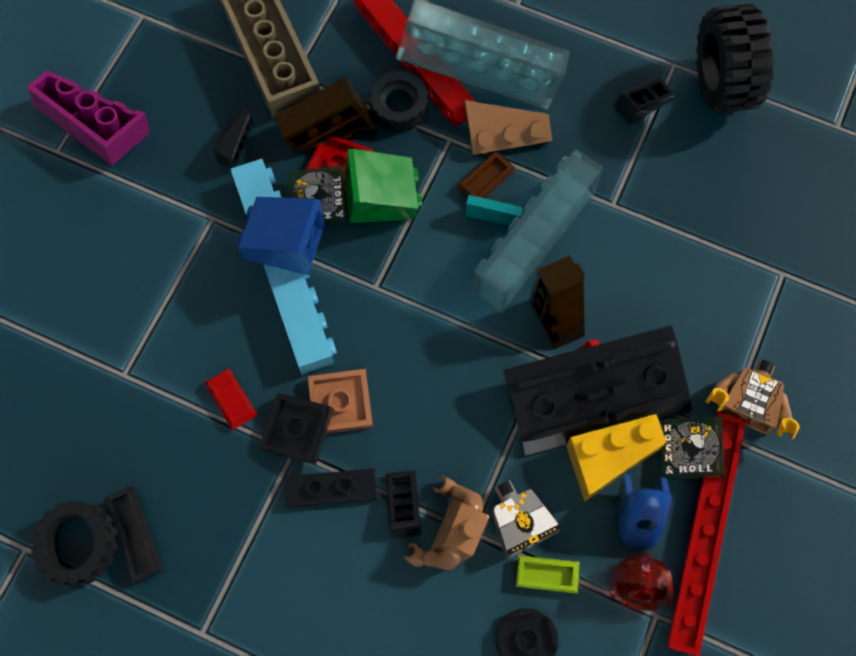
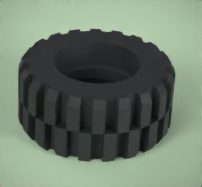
[696,3,774,113]

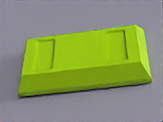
[516,555,580,593]

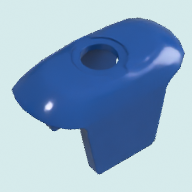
[618,473,672,550]

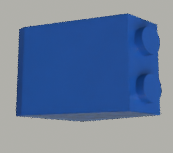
[237,197,325,275]

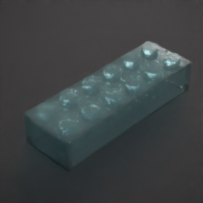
[396,0,570,110]
[473,149,604,314]

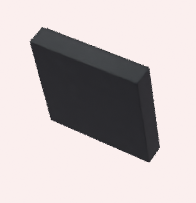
[259,393,334,465]

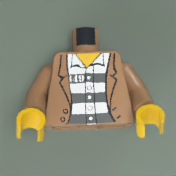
[705,360,800,440]

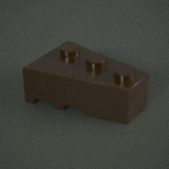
[275,77,377,153]

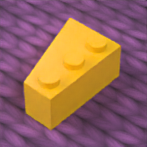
[566,414,666,502]

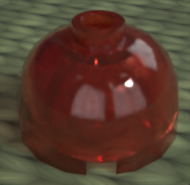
[609,552,674,611]

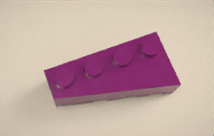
[27,71,150,166]

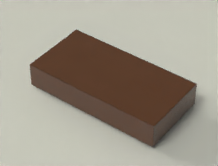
[458,151,515,199]

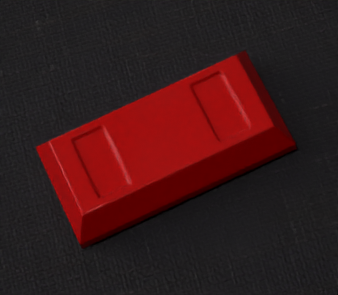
[204,368,258,431]

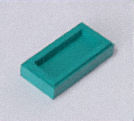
[465,195,523,228]

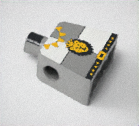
[491,480,561,559]

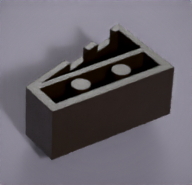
[529,255,585,350]

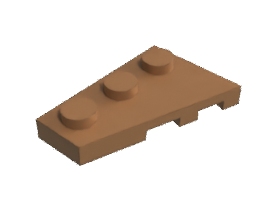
[464,100,552,155]

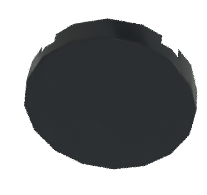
[496,608,559,656]

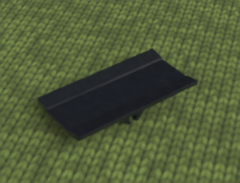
[503,325,692,456]

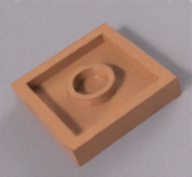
[308,369,373,434]

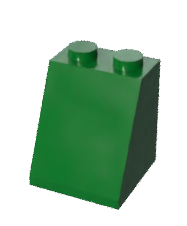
[344,149,422,223]

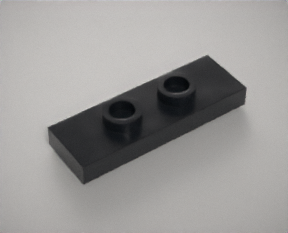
[285,468,377,508]
[104,485,165,584]

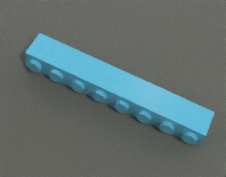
[231,159,337,376]

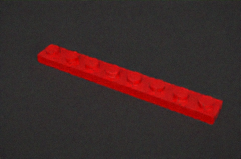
[666,412,746,656]

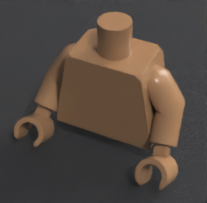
[403,475,489,570]

